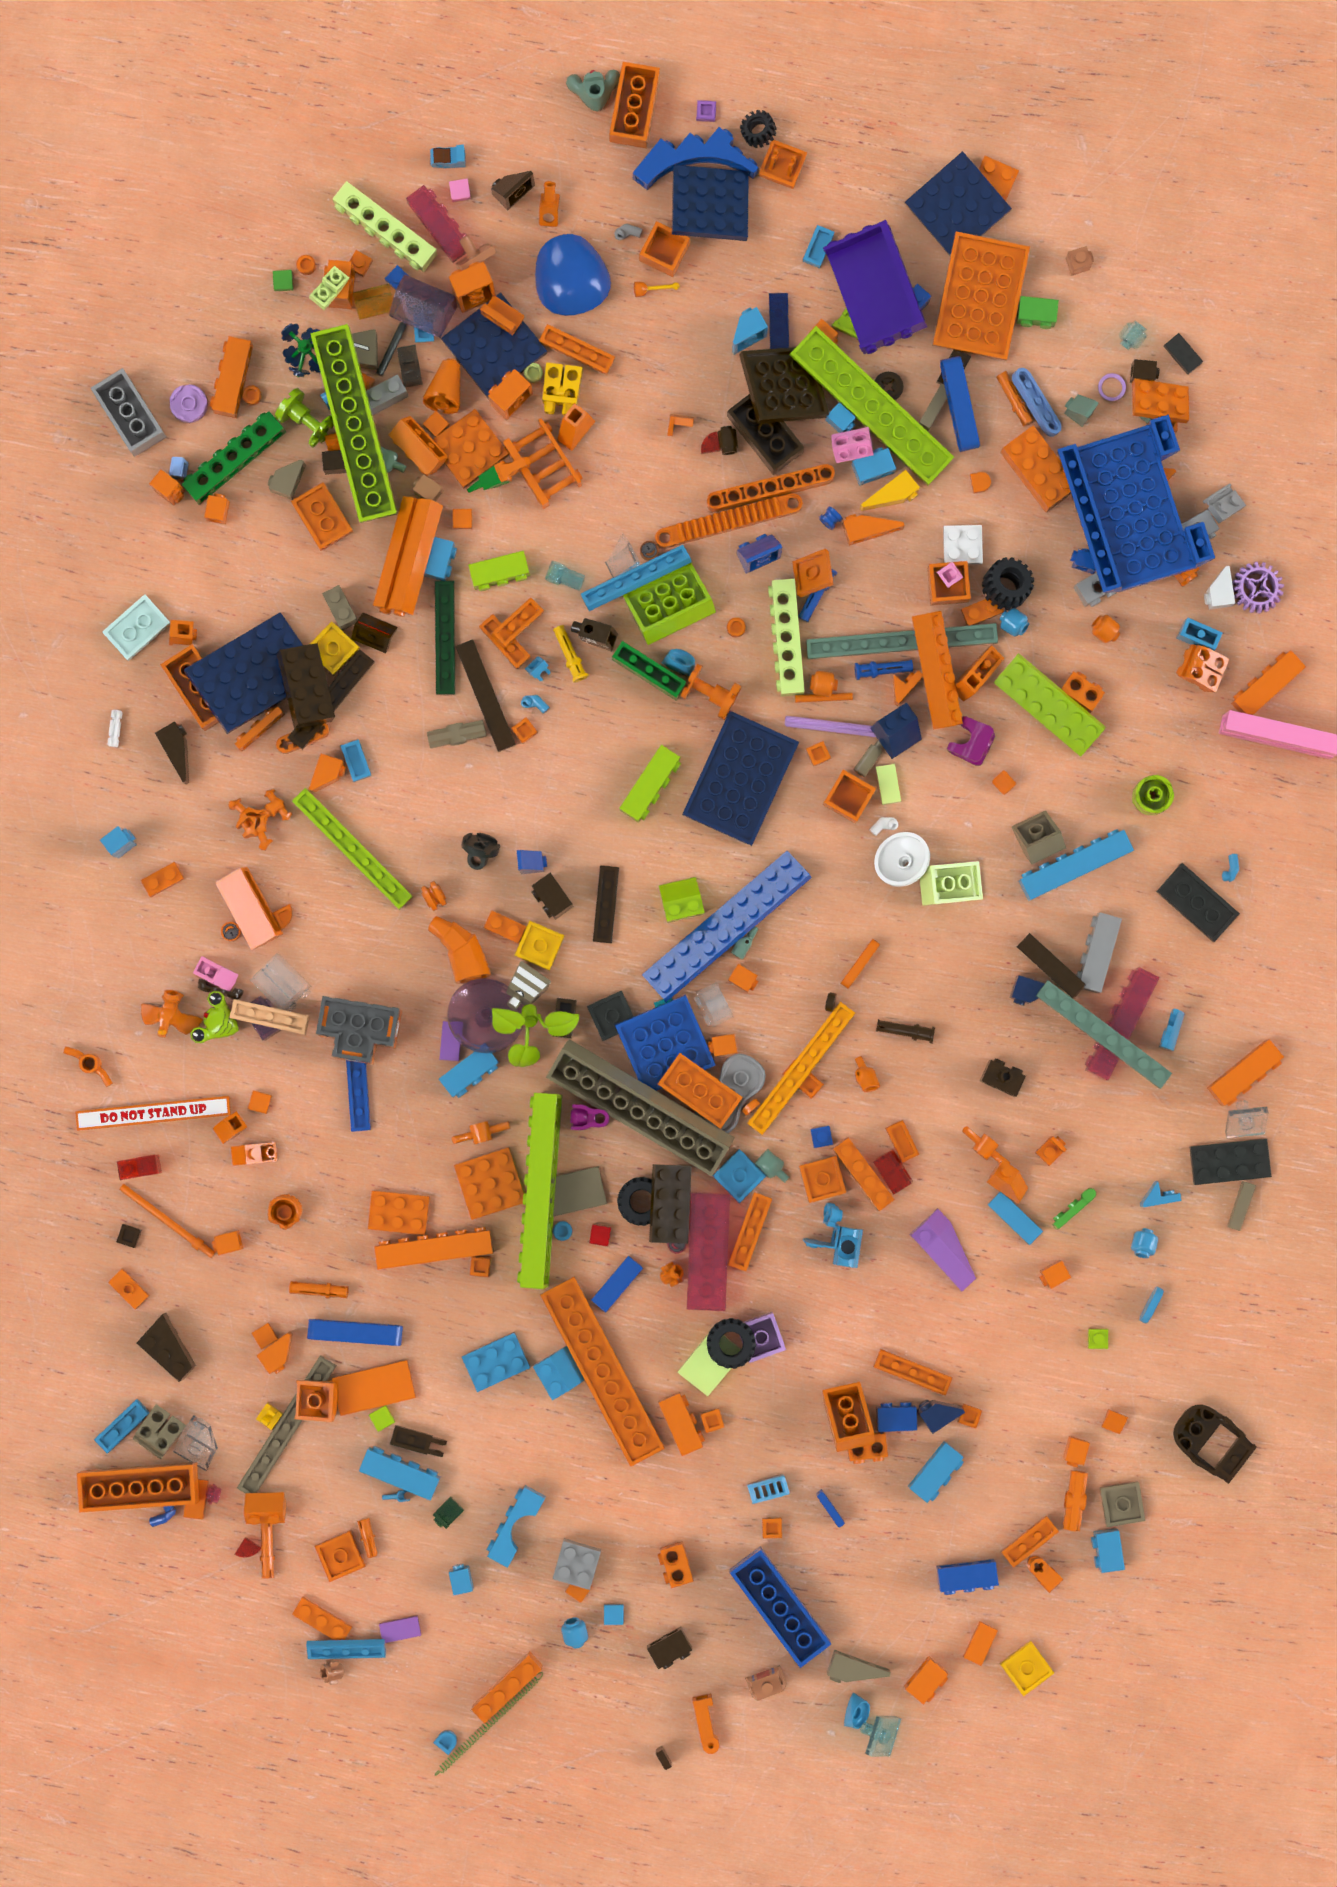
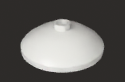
[874,832,930,887]

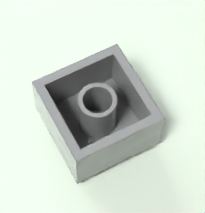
[553,1538,601,1590]

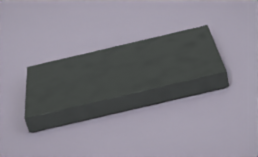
[1156,863,1240,942]

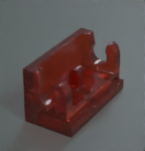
[873,1149,913,1195]

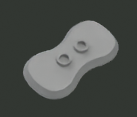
[695,1053,766,1133]

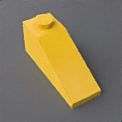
[860,470,920,511]

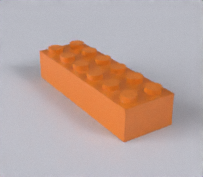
[77,1462,200,1513]

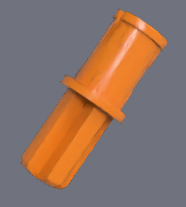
[357,1518,377,1558]

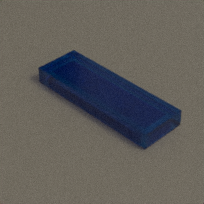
[769,293,789,349]

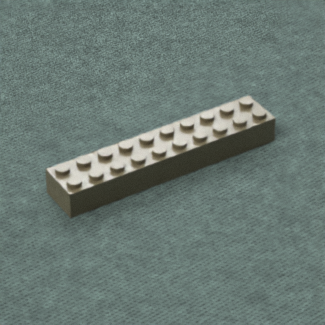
[546,1039,735,1176]

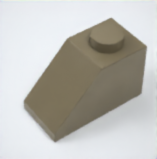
[268,460,306,500]

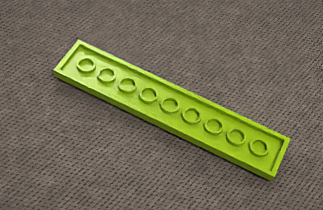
[790,326,954,486]

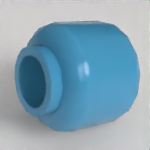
[1000,608,1029,637]
[1131,1228,1158,1258]
[561,1617,589,1649]

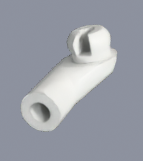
[869,817,898,836]

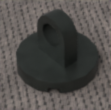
[461,833,500,870]

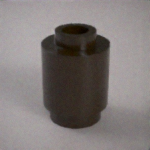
[717,426,738,455]

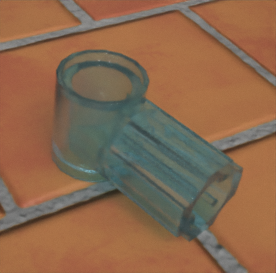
[544,561,585,591]

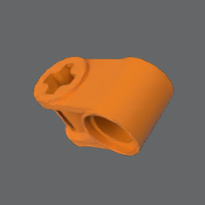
[1027,1555,1063,1593]

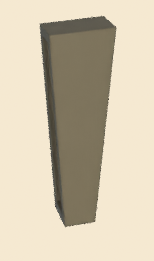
[919,383,947,432]
[1227,1181,1256,1231]

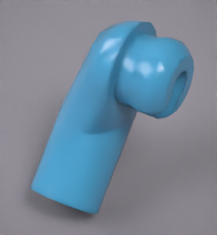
[521,695,550,714]

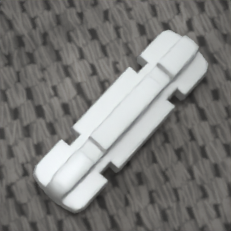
[107,710,122,747]

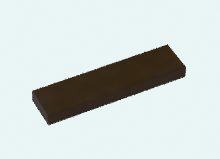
[593,865,619,944]
[1017,933,1086,999]

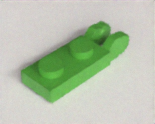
[1052,1188,1096,1230]

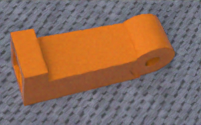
[692,1693,719,1754]

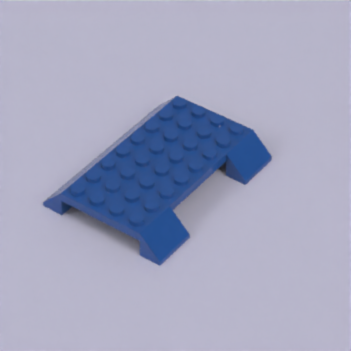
[1057,414,1215,593]

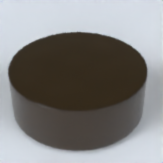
[825,992,837,1012]

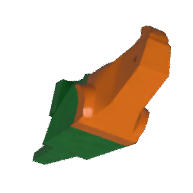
[467,457,531,493]

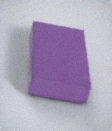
[439,1021,462,1061]
[379,1615,421,1643]

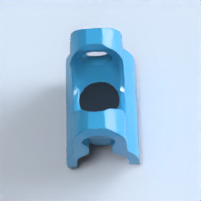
[833,1226,863,1268]

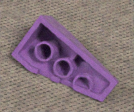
[909,1208,976,1291]

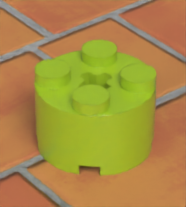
[1132,775,1174,816]

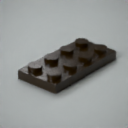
[649,1164,692,1244]

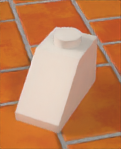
[1204,566,1235,610]

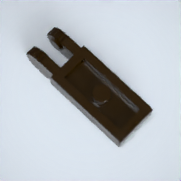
[390,1425,447,1457]

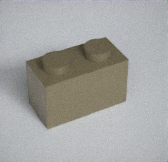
[322,585,357,631]

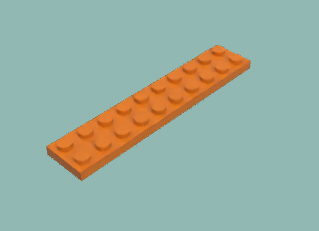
[540,1276,665,1467]

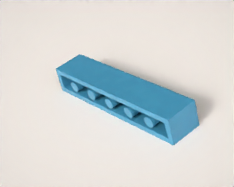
[1019,829,1134,901]

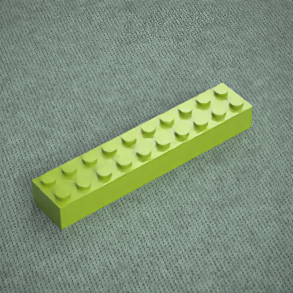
[310,324,398,523]
[517,1093,562,1289]

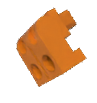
[1176,644,1229,693]

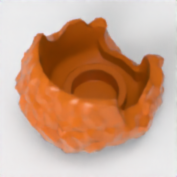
[267,1194,303,1230]

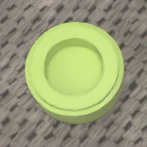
[524,363,543,383]

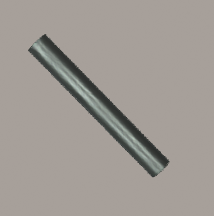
[376,322,407,376]

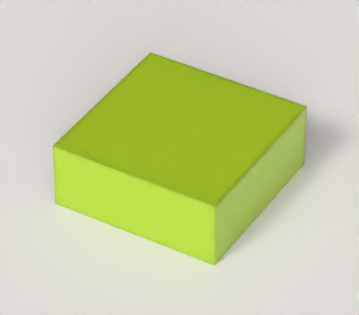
[369,1405,395,1432]

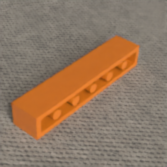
[912,611,963,730]
[374,1227,494,1270]

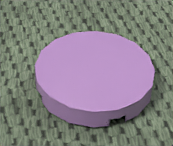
[170,384,208,423]

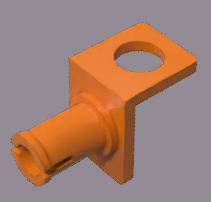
[539,181,560,227]

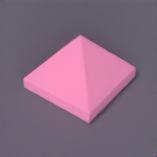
[937,562,963,588]

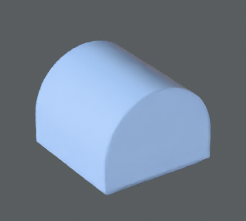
[169,457,189,480]

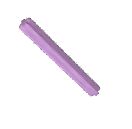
[785,716,876,737]

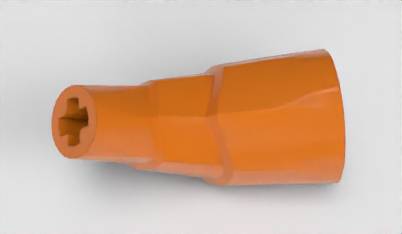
[428,916,491,984]

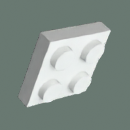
[943,525,983,564]

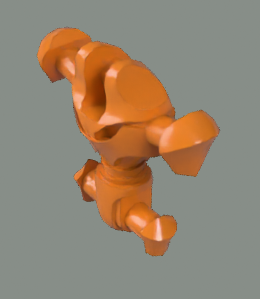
[228,789,293,851]

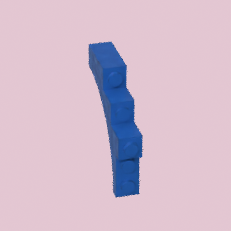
[632,127,758,190]

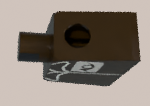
[571,618,618,652]

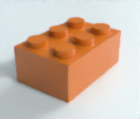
[449,261,496,313]
[822,1382,875,1452]

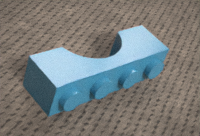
[486,1485,546,1568]

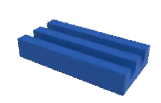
[816,1489,845,1528]

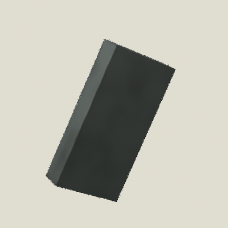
[1163,333,1203,375]

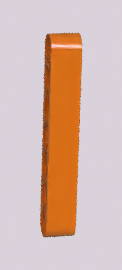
[707,464,835,512]

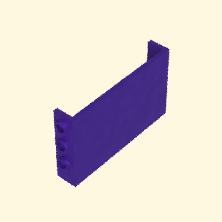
[823,220,927,354]

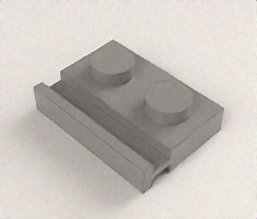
[1203,484,1246,523]

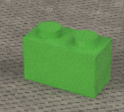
[1016,296,1059,329]

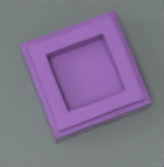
[696,100,716,122]

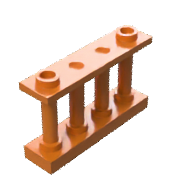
[502,418,583,509]

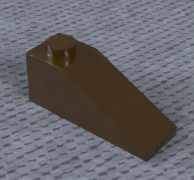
[155,722,189,784]

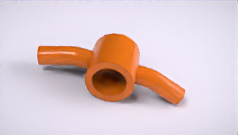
[63,1046,113,1087]
[452,1121,511,1145]
[962,1126,1011,1164]

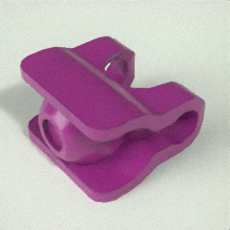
[947,716,995,766]
[570,1104,610,1130]

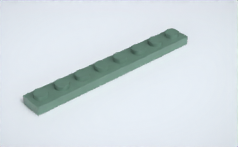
[1036,980,1172,1089]

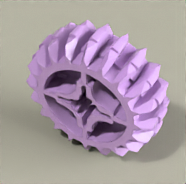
[1232,562,1284,614]

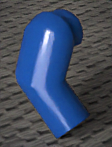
[149,1506,176,1527]

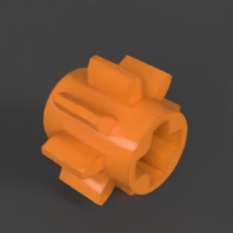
[660,1262,684,1287]

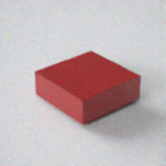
[589,1224,611,1247]

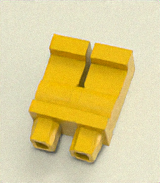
[542,362,583,416]

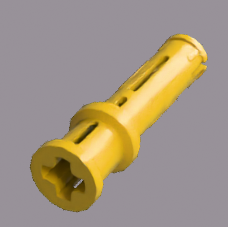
[553,625,589,683]

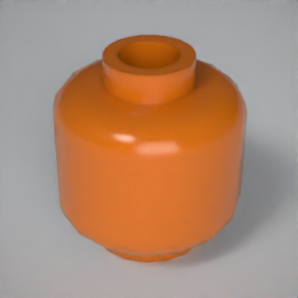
[1091,615,1120,643]
[810,671,838,697]

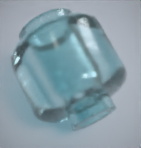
[1119,321,1147,350]

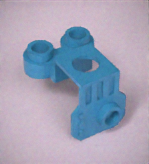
[802,1203,843,1249]

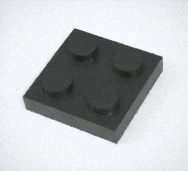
[587,990,634,1041]

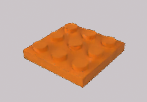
[433,409,509,489]
[454,1147,524,1220]

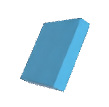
[713,1149,766,1203]

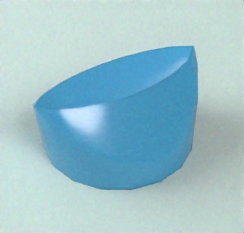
[661,649,695,676]
[844,1693,870,1729]

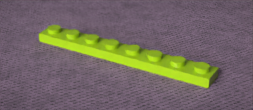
[292,788,413,910]

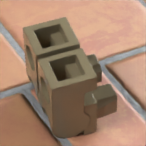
[133,1404,186,1459]

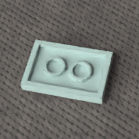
[102,594,170,661]

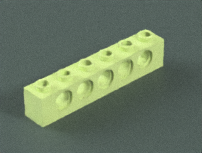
[333,181,438,272]
[768,579,804,697]

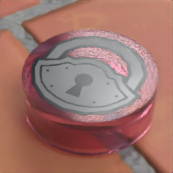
[667,1243,687,1254]

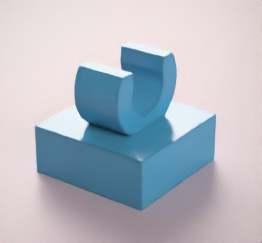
[525,656,550,681]

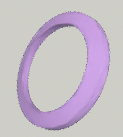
[1098,373,1126,401]

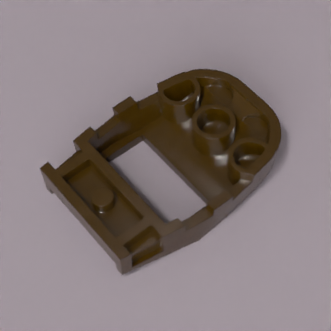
[1173,1405,1257,1484]

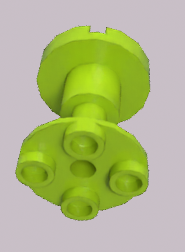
[275,388,334,448]

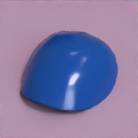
[535,234,611,316]

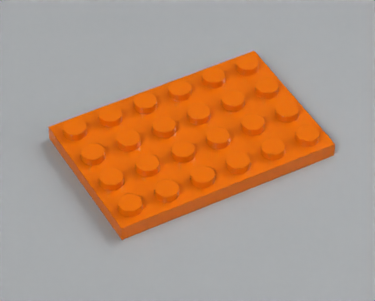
[932,231,1030,361]

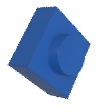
[384,265,412,293]
[810,1126,833,1148]

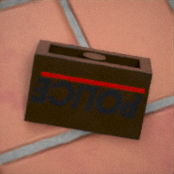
[351,613,398,653]

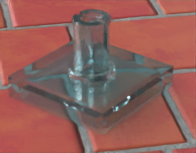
[860,1716,901,1757]

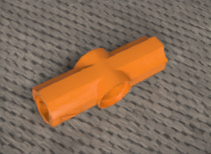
[1063,1470,1088,1532]

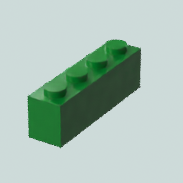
[612,641,687,701]

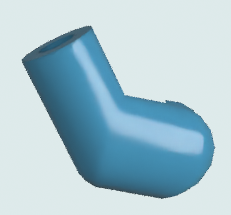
[1222,854,1239,882]

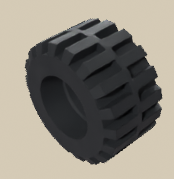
[982,557,1034,610]
[617,1177,652,1226]
[707,1318,756,1369]

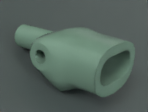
[381,446,407,473]
[731,927,759,960]
[754,1149,789,1183]

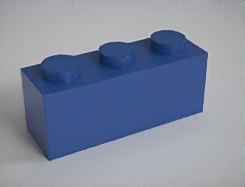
[936,1559,999,1595]

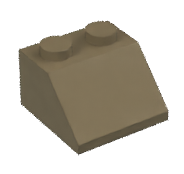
[1012,810,1066,864]

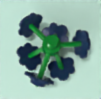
[281,323,320,377]

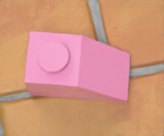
[193,956,238,991]

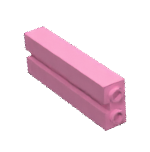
[1219,710,1337,759]

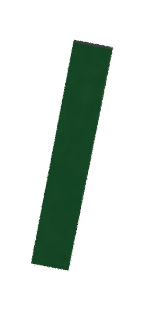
[435,581,455,695]

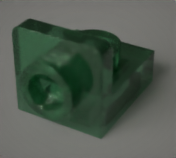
[433,1496,464,1529]

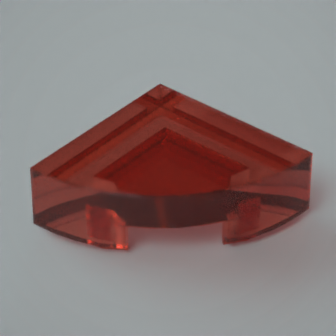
[701,431,720,454]
[234,1537,261,1558]

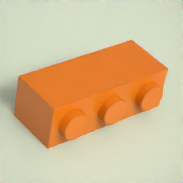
[388,416,448,476]
[658,1392,705,1456]

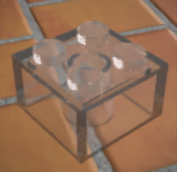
[694,982,734,1028]

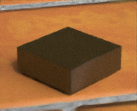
[116,1224,142,1248]
[656,1746,672,1770]

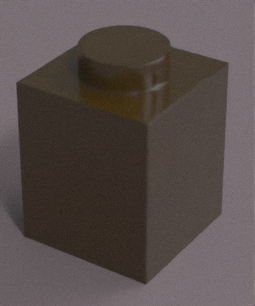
[1130,359,1160,383]
[322,450,346,475]

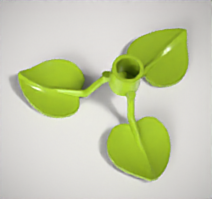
[492,1004,579,1067]

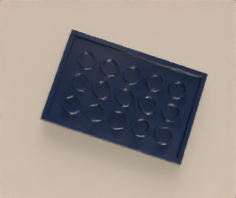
[184,612,303,734]
[682,711,799,847]

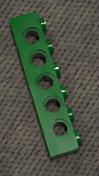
[182,411,286,505]

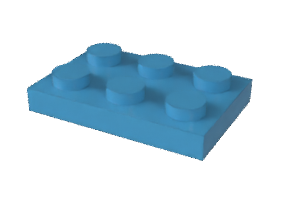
[462,1332,531,1392]

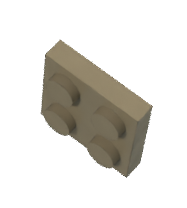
[1100,1481,1145,1527]

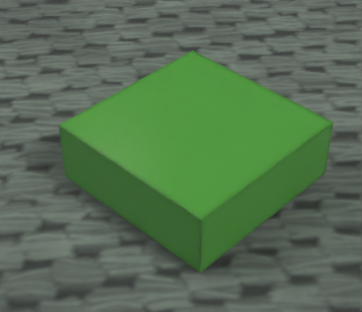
[273,270,293,291]

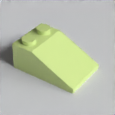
[920,861,983,906]
[677,1327,741,1396]

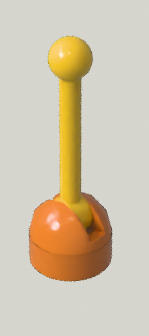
[634,281,680,297]

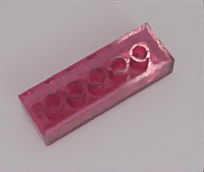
[687,1192,730,1311]

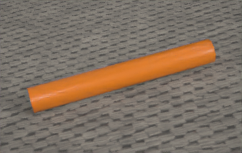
[795,692,853,703]

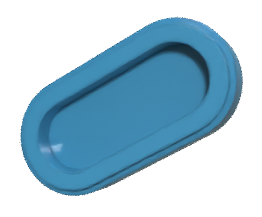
[1139,1286,1164,1324]

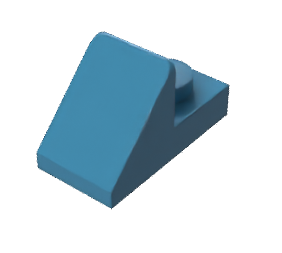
[1140,1181,1182,1208]

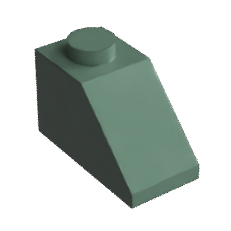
[1064,394,1099,427]

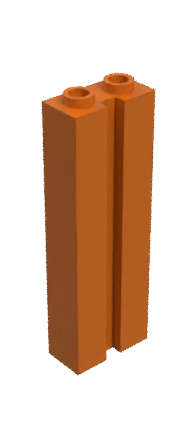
[373,496,443,617]

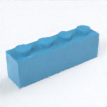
[359,1446,441,1501]

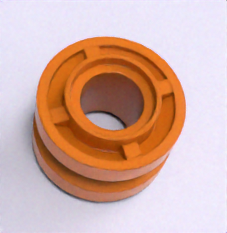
[421,881,447,911]

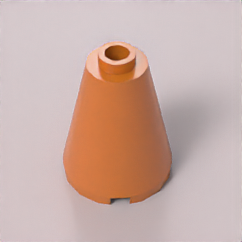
[423,358,460,414]

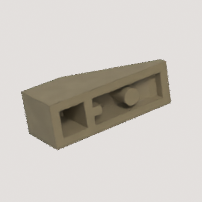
[827,1650,891,1683]

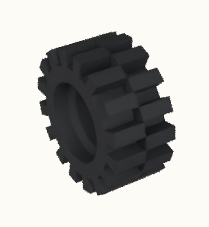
[740,110,777,148]

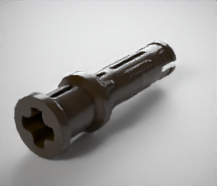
[876,1019,935,1044]

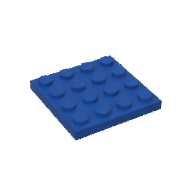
[615,994,716,1091]

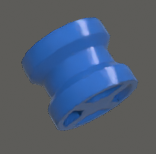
[819,506,843,530]

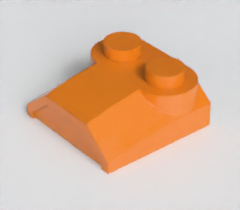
[294,1380,338,1422]

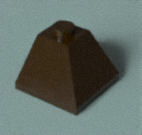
[491,171,535,211]

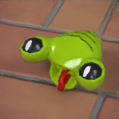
[190,991,239,1043]

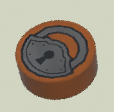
[640,541,659,561]

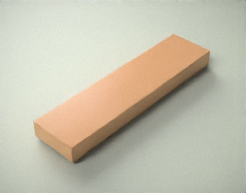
[229,999,310,1035]

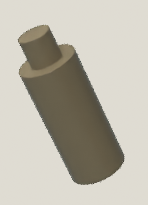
[854,741,883,777]

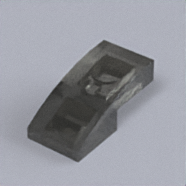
[397,345,423,387]

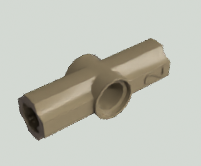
[427,720,486,748]

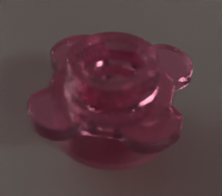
[206,1484,221,1505]

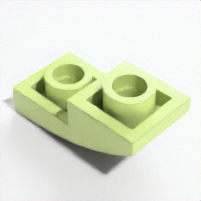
[309,266,349,310]

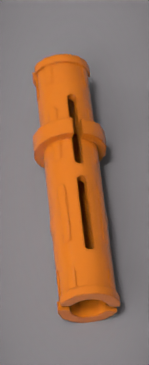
[996,371,1034,427]
[289,1281,349,1299]
[260,1523,275,1579]

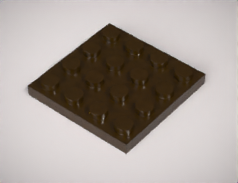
[739,347,829,423]

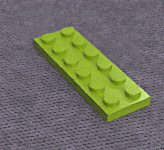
[994,653,1106,757]

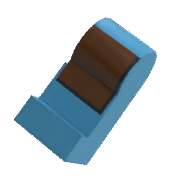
[430,145,466,168]

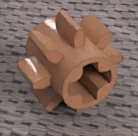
[320,1659,344,1685]

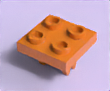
[758,140,807,189]

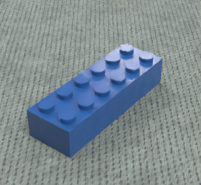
[729,1546,831,1668]

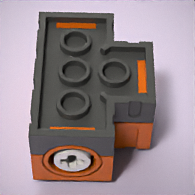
[316,996,402,1065]

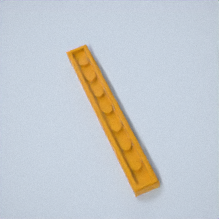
[747,1002,856,1135]

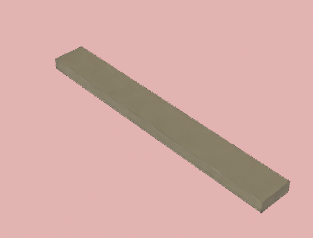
[237,1355,337,1493]

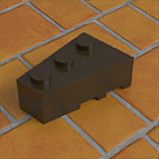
[137,1313,196,1382]

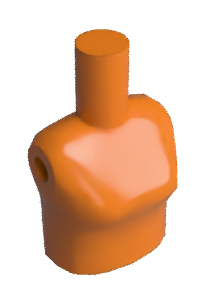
[855,1056,880,1092]

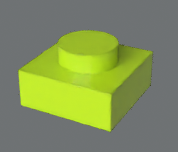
[1088,1329,1108,1349]

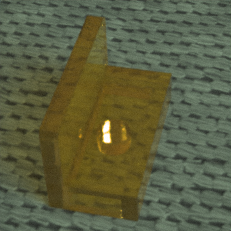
[353,284,396,320]

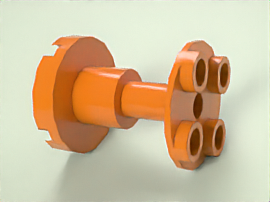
[680,664,742,720]

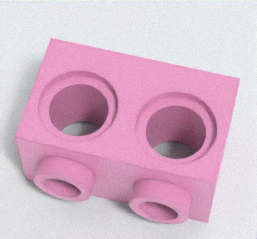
[831,427,873,463]

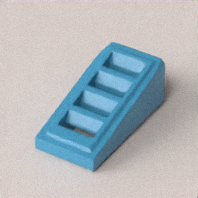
[747,1474,790,1504]

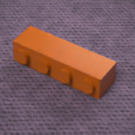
[210,336,253,419]
[1231,650,1306,715]
[1207,1039,1284,1106]
[832,1137,895,1211]
[471,1651,543,1724]

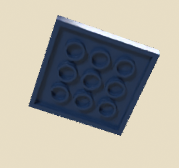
[905,151,1012,256]
[672,165,749,241]
[441,292,547,398]

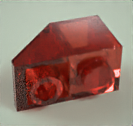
[117,1154,162,1180]

